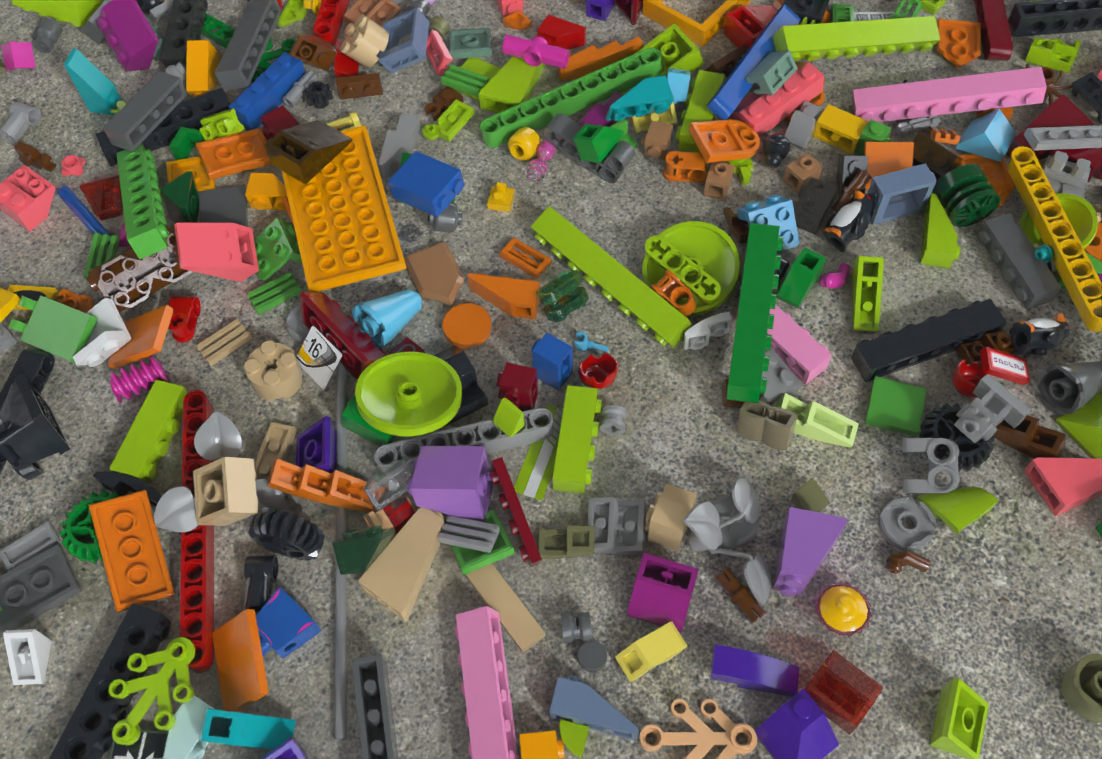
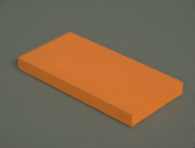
[89,490,175,613]

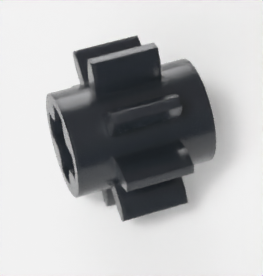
[304,81,333,109]

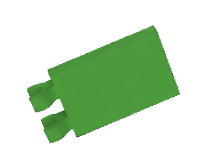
[8,296,98,363]

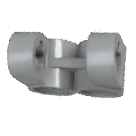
[902,438,960,493]

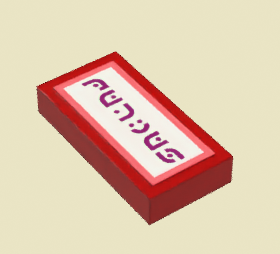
[980,347,1031,385]

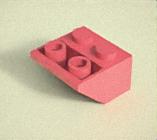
[0,164,55,232]

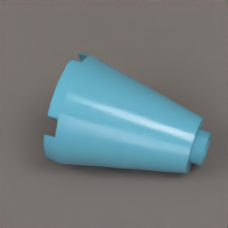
[352,289,422,349]

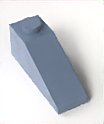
[549,675,639,741]

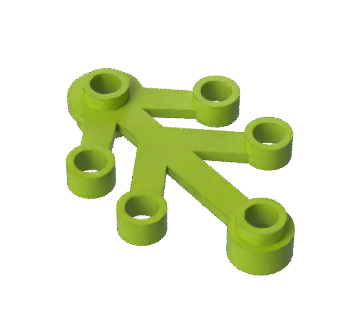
[109,637,195,745]

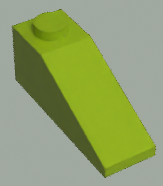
[920,193,961,269]
[851,256,884,332]

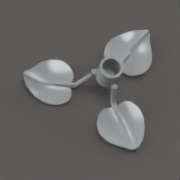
[154,411,289,532]
[683,478,771,606]

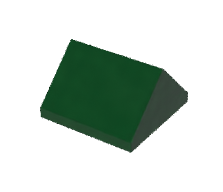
[160,171,199,223]

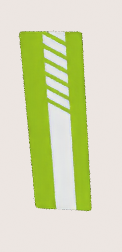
[514,404,563,500]

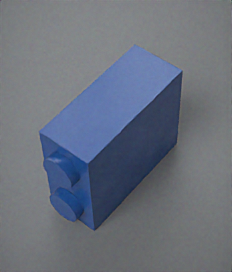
[388,151,465,217]

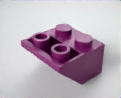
[627,553,699,633]

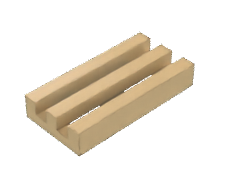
[195,319,252,366]

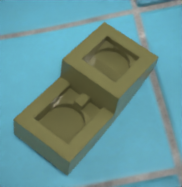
[539,526,595,559]

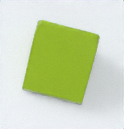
[493,398,524,437]

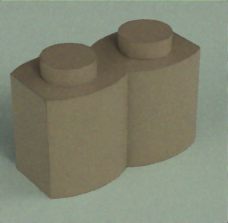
[737,400,797,450]

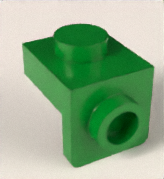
[169,127,205,160]

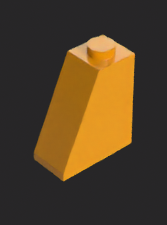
[186,40,222,98]

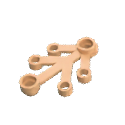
[639,699,757,759]

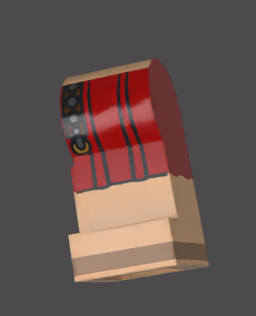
[363,497,417,546]

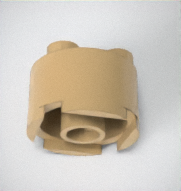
[340,14,389,68]
[244,341,303,401]

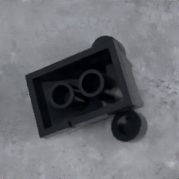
[0,374,70,480]

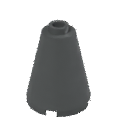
[1036,361,1102,415]

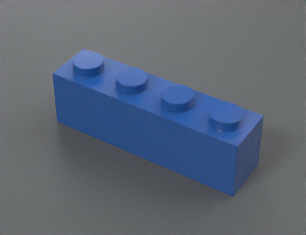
[229,52,305,131]

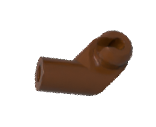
[886,550,931,574]

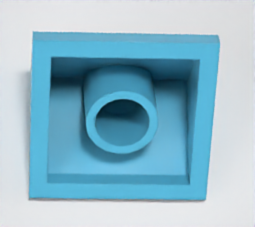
[956,108,1016,162]

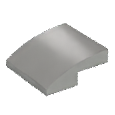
[587,497,647,555]

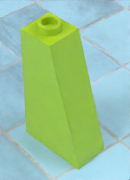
[479,56,546,113]

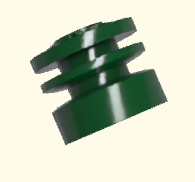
[934,164,1000,227]

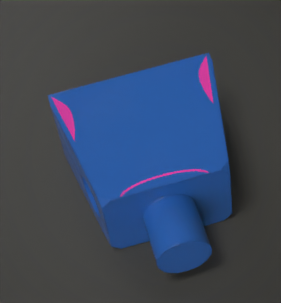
[256,587,321,658]

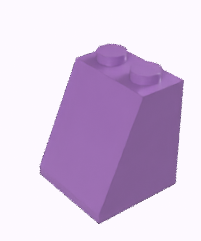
[408,446,493,522]
[773,507,847,596]

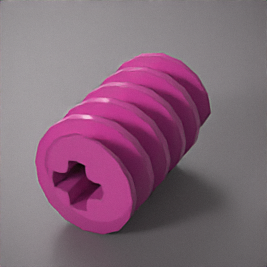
[110,355,169,403]

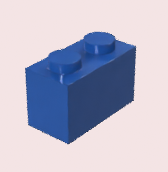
[531,333,573,391]

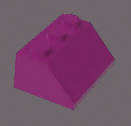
[97,0,159,72]

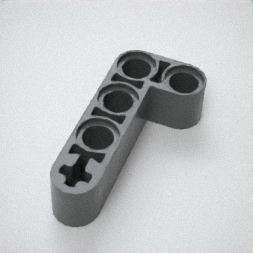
[543,113,635,184]

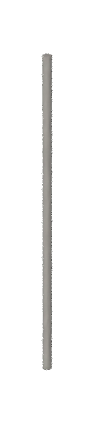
[334,362,347,741]

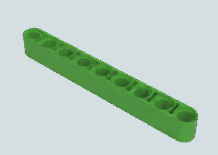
[480,48,662,148]

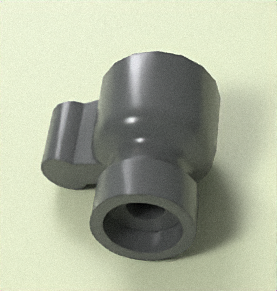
[31,18,63,53]

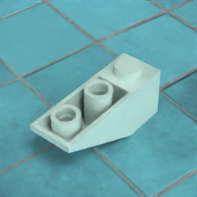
[163,696,215,759]

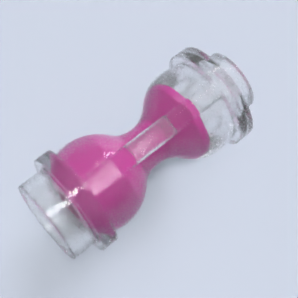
[524,135,558,182]

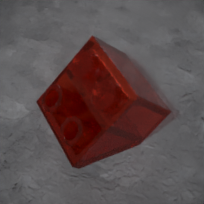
[804,650,883,735]

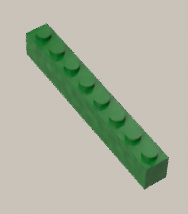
[727,223,783,403]

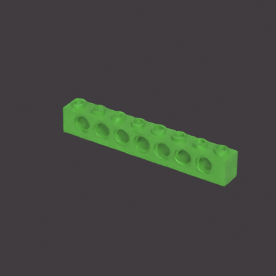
[116,143,169,260]

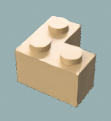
[645,484,697,552]

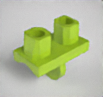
[200,109,245,141]

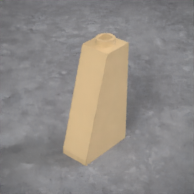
[358,507,445,622]

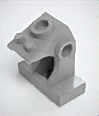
[954,374,1031,443]

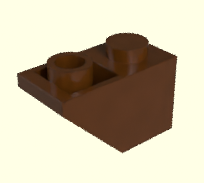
[289,34,337,71]

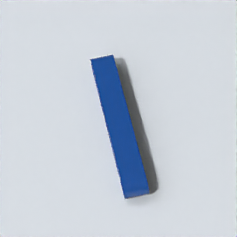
[706,4,801,120]

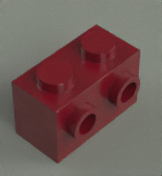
[496,362,539,412]

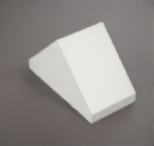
[3,629,52,685]

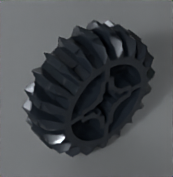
[919,402,995,472]
[248,508,325,561]

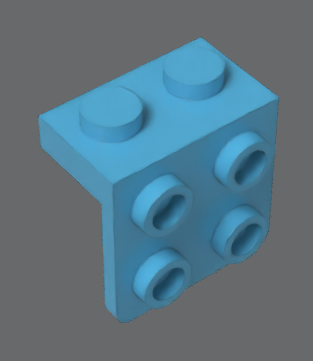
[737,194,799,252]

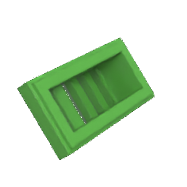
[831,4,855,23]

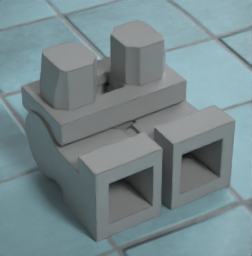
[1042,151,1091,198]

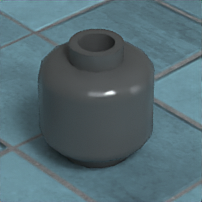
[427,202,462,233]

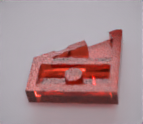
[79,175,123,221]

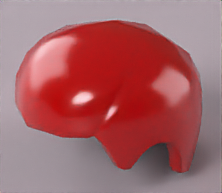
[578,352,619,389]
[952,359,992,398]

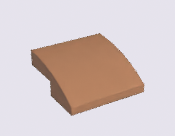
[343,0,402,27]

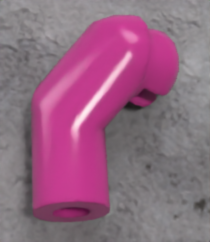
[819,263,851,288]

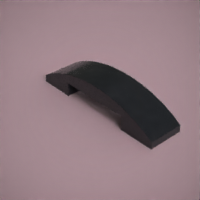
[93,471,181,535]

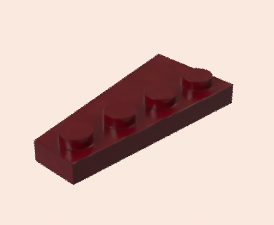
[489,457,542,567]

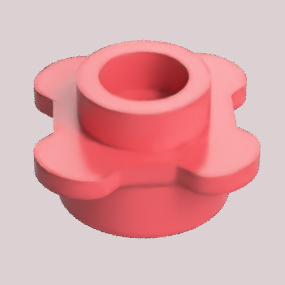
[61,155,86,176]

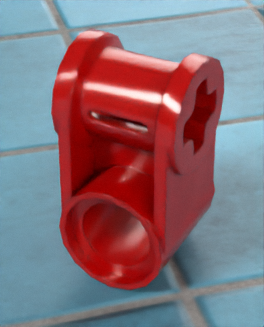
[168,296,201,343]

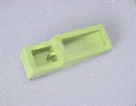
[774,393,859,447]

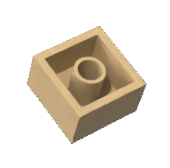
[193,457,258,526]

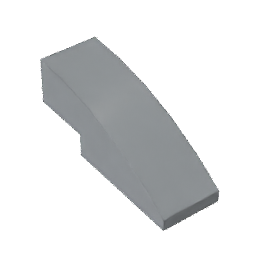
[378,114,421,179]

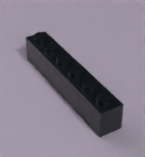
[851,298,1007,383]

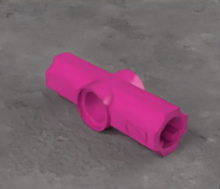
[502,34,570,69]

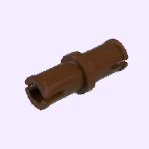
[831,169,872,212]
[715,567,766,624]

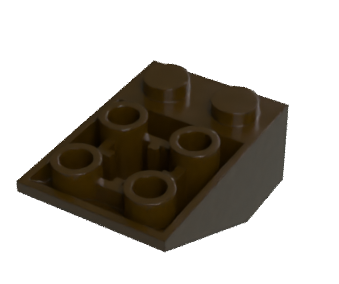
[265,120,352,184]

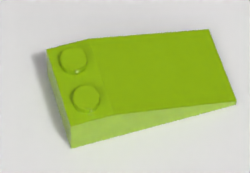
[620,23,704,95]

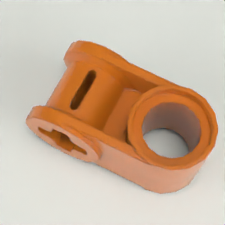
[663,151,708,183]
[650,269,696,316]

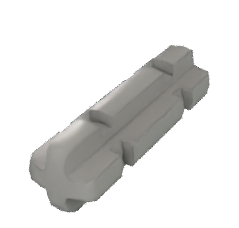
[896,116,940,136]

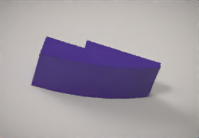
[710,644,800,697]

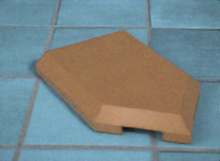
[404,242,465,307]

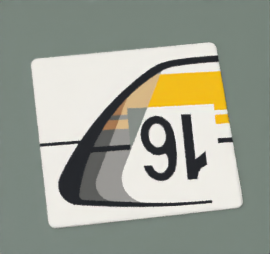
[296,326,342,390]

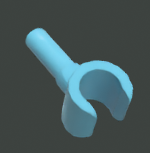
[573,332,609,353]

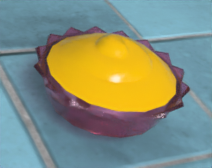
[815,582,872,636]

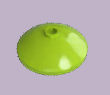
[1019,193,1098,256]

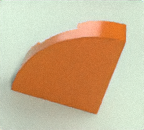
[502,10,531,30]

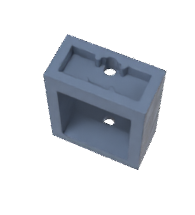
[378,8,429,73]
[867,163,936,225]

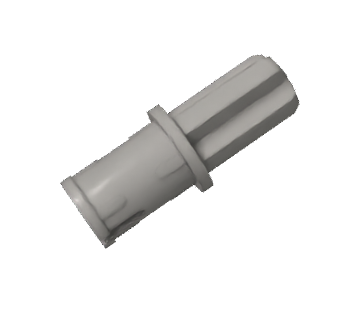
[282,70,317,108]

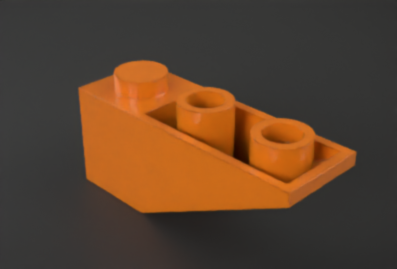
[467,273,541,320]

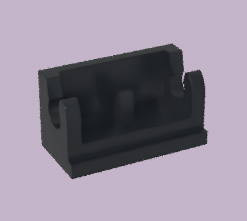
[1071,72,1102,123]

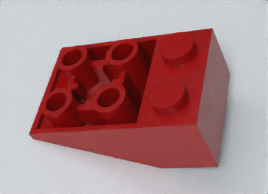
[723,5,778,49]

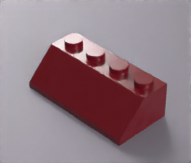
[299,292,387,380]

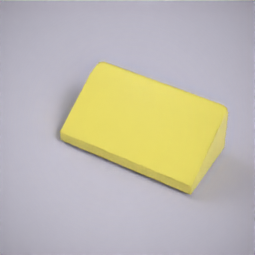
[629,102,678,134]

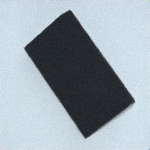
[443,384,489,427]

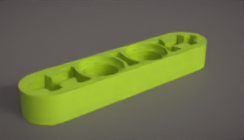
[645,235,722,304]

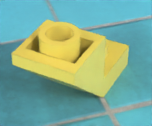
[615,622,688,682]

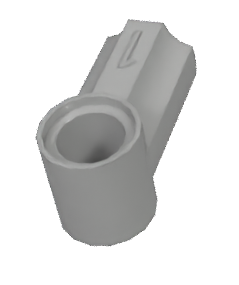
[0,102,41,145]

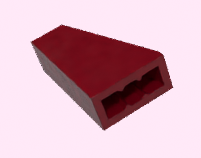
[1006,94,1094,161]

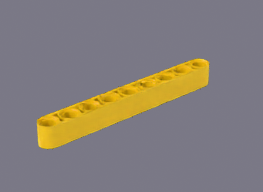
[1008,146,1102,333]

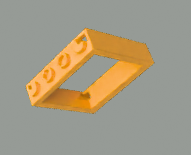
[642,0,751,48]

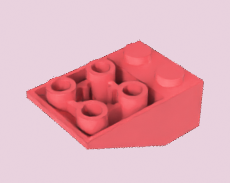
[174,223,259,282]

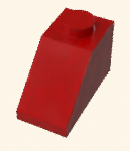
[537,14,586,50]

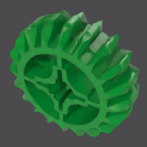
[59,491,120,564]

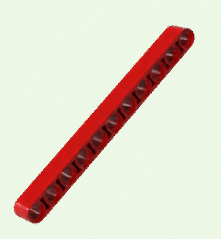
[179,390,214,673]

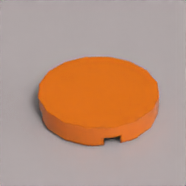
[443,303,492,349]

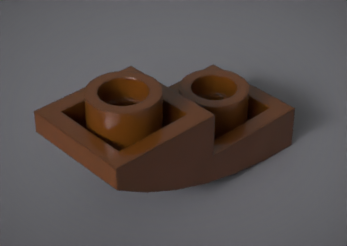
[956,330,1017,367]

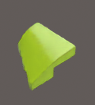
[1025,37,1082,74]
[916,486,999,535]

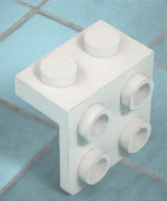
[73,298,132,367]

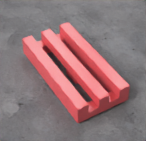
[426,30,452,76]

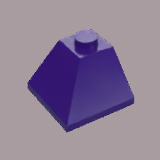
[755,688,839,759]

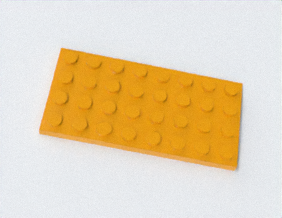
[282,125,407,292]

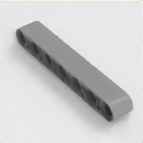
[374,408,553,477]

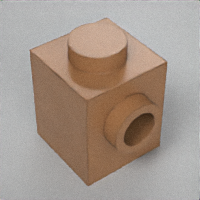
[641,120,673,160]
[783,153,823,195]
[703,162,735,201]

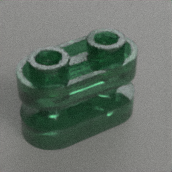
[536,270,589,322]

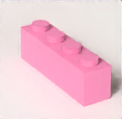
[735,305,832,385]

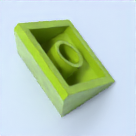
[930,678,989,759]

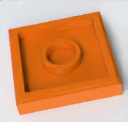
[864,142,914,189]

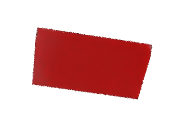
[334,40,359,78]

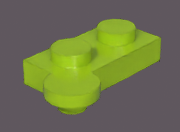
[422,100,475,142]

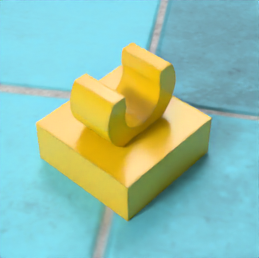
[487,182,515,212]

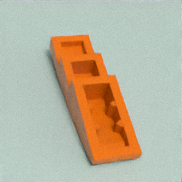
[558,37,643,81]
[267,459,384,513]

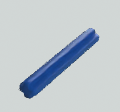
[57,185,112,247]

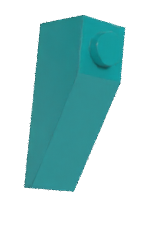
[63,49,122,116]

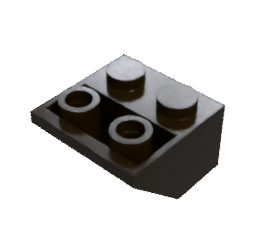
[912,132,963,194]

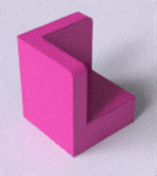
[2,42,35,71]

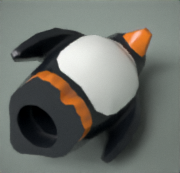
[823,191,874,252]
[1009,313,1070,355]

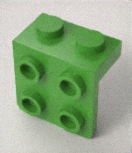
[254,218,303,281]

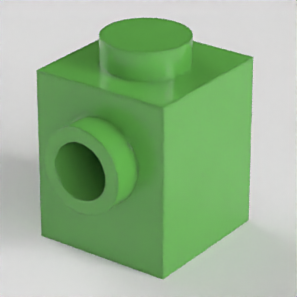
[855,119,892,154]

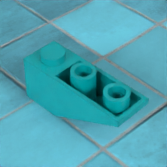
[605,75,674,121]
[198,708,296,749]

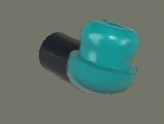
[1035,244,1054,273]

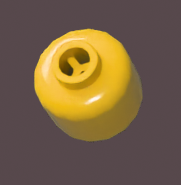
[508,127,541,161]

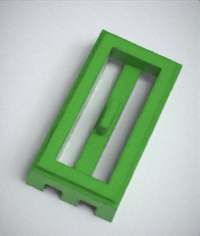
[890,0,923,19]
[441,64,489,97]
[83,233,120,279]
[247,272,302,315]

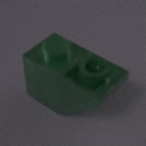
[332,525,395,575]

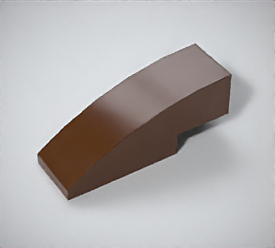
[994,415,1066,459]

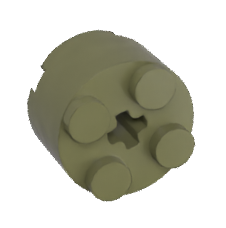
[1060,653,1102,723]

